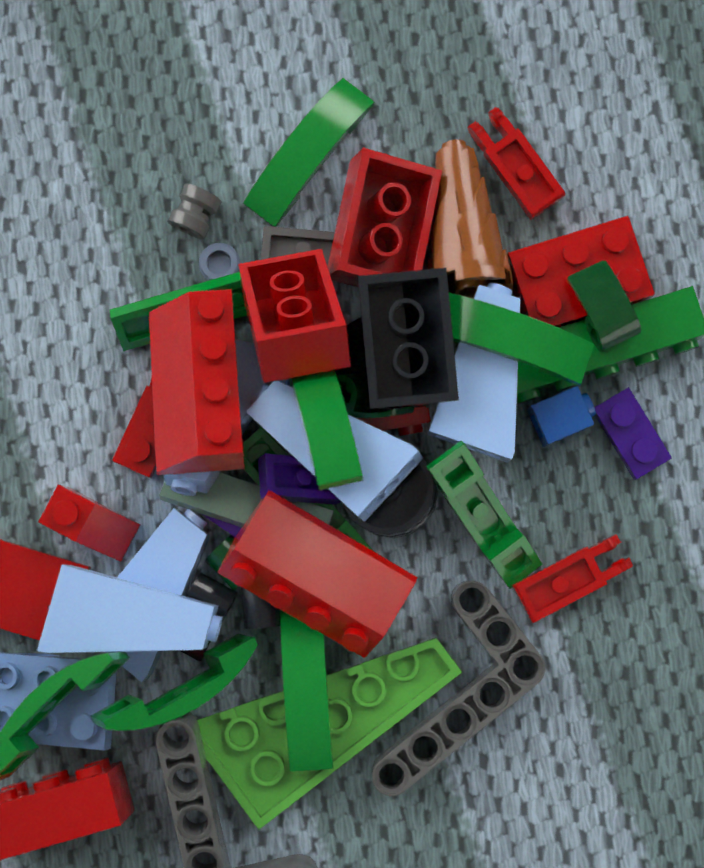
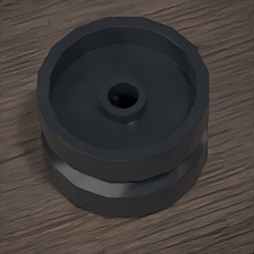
[343,459,438,539]

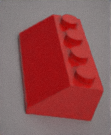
[149,289,244,475]
[217,490,418,658]

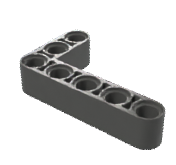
[372,580,546,796]
[156,712,318,868]

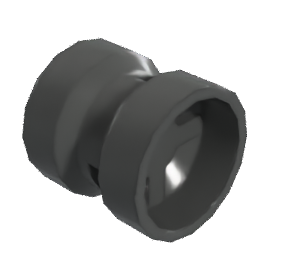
[167,184,222,239]

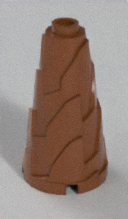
[428,139,514,299]

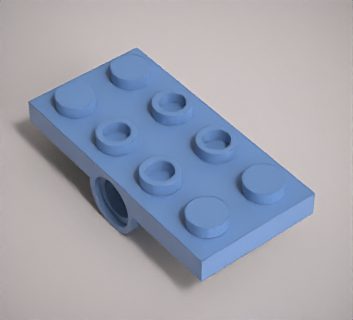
[0,652,117,750]

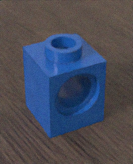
[527,386,596,447]

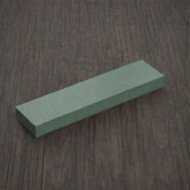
[159,473,333,527]

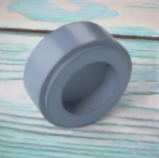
[199,243,240,281]

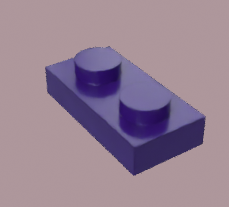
[594,387,672,480]
[258,454,342,505]

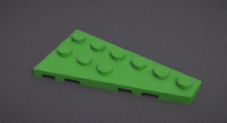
[185,637,462,830]

